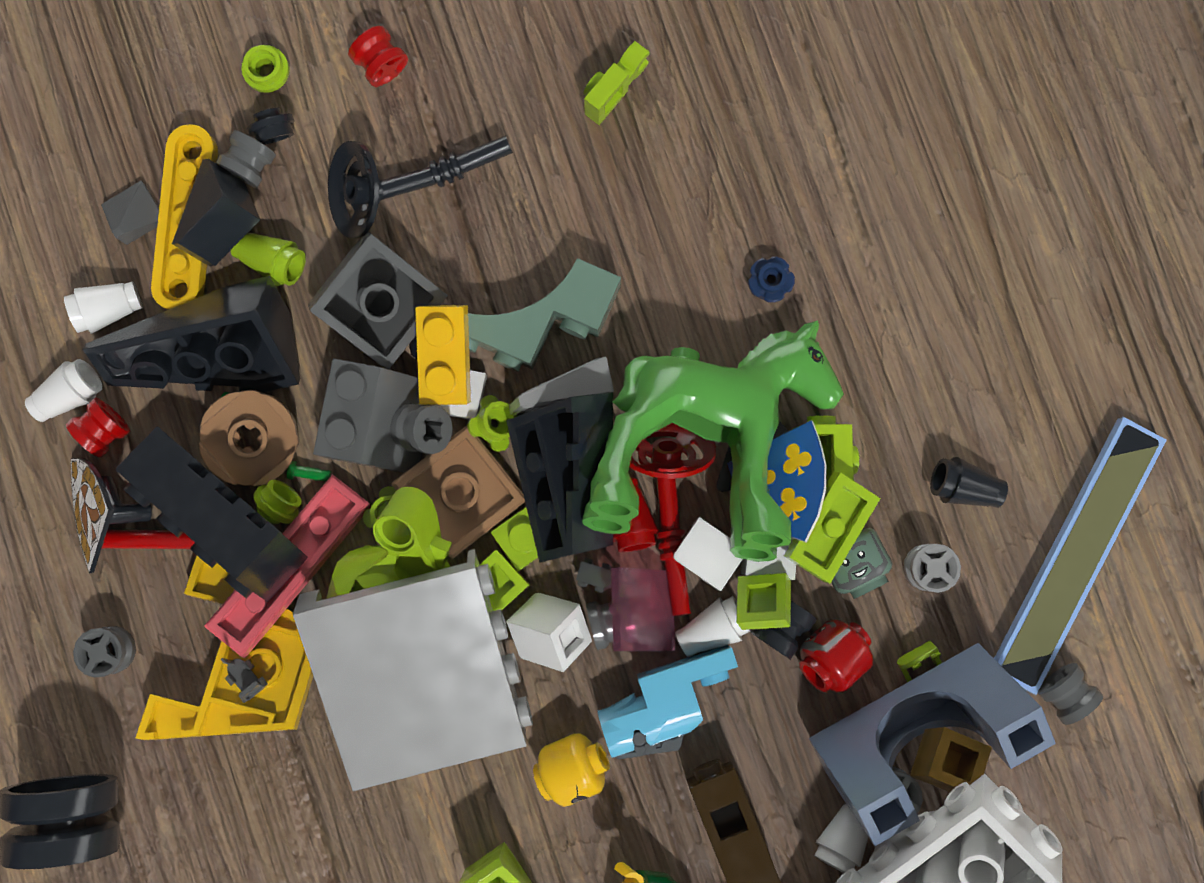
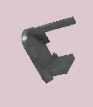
[576,557,633,593]
[221,658,268,703]

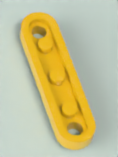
[151,124,218,310]

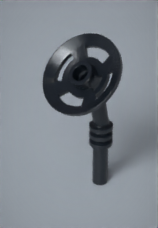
[328,135,513,238]

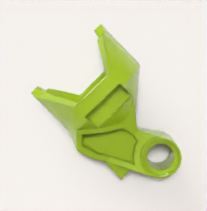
[327,487,452,599]

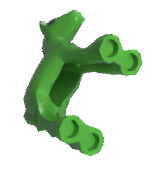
[582,320,844,562]

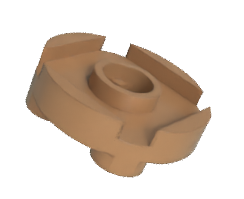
[199,389,300,486]

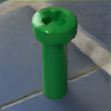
[286,461,332,482]

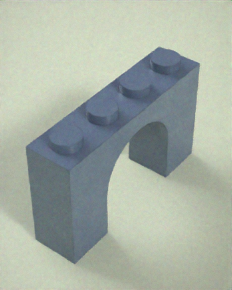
[809,643,1056,846]

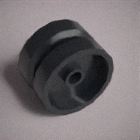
[0,774,120,870]

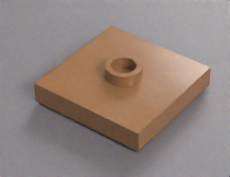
[391,426,525,560]

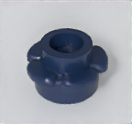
[748,256,795,303]

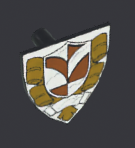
[71,457,152,573]

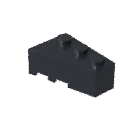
[506,392,613,563]

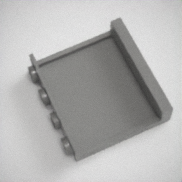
[293,549,533,791]

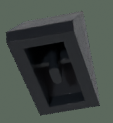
[172,159,260,267]

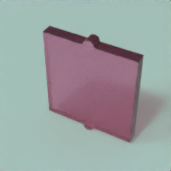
[609,567,675,651]

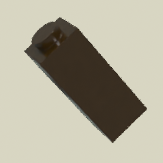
[686,759,781,883]

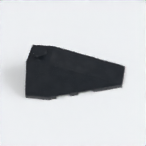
[82,276,301,392]

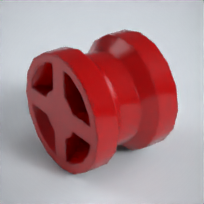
[348,26,408,87]
[65,397,130,458]

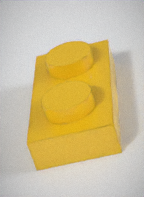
[415,305,471,405]

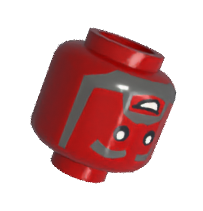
[799,619,873,692]

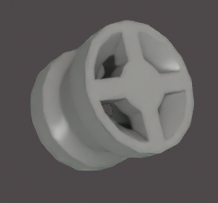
[903,544,961,593]

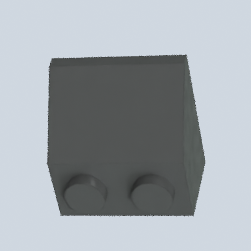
[308,232,448,370]
[313,358,426,473]

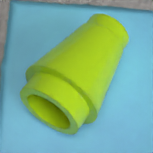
[231,233,306,286]

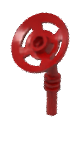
[629,423,716,616]

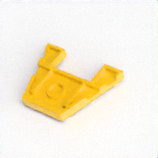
[135,556,313,740]

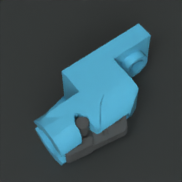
[598,645,738,759]

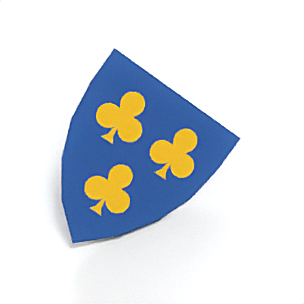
[727,420,827,542]

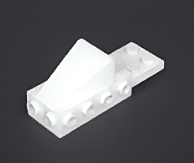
[836,774,1063,883]

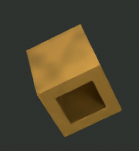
[910,727,992,792]

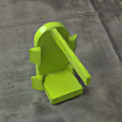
[897,641,942,682]

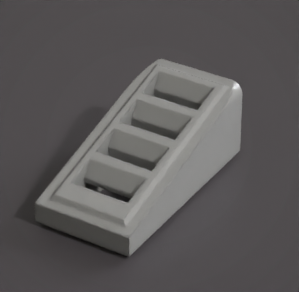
[509,357,614,416]

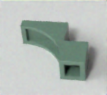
[468,258,621,372]

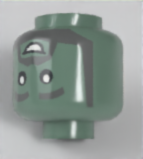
[831,528,893,599]

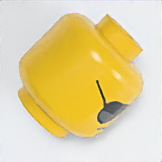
[533,733,610,807]

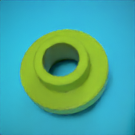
[241,45,290,93]
[253,480,302,524]

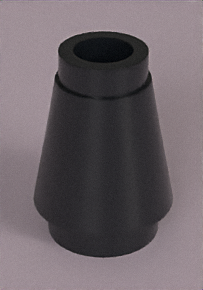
[930,457,1008,508]

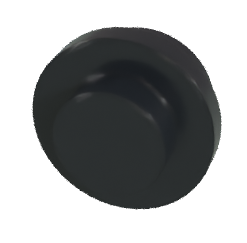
[247,107,295,145]

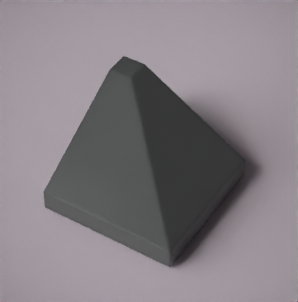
[101,181,159,245]

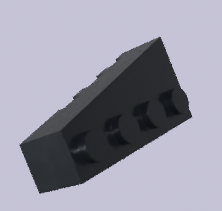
[115,426,308,602]

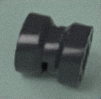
[750,601,817,660]

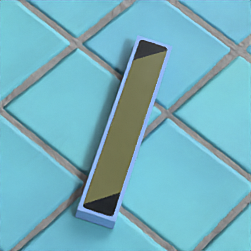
[994,417,1166,695]

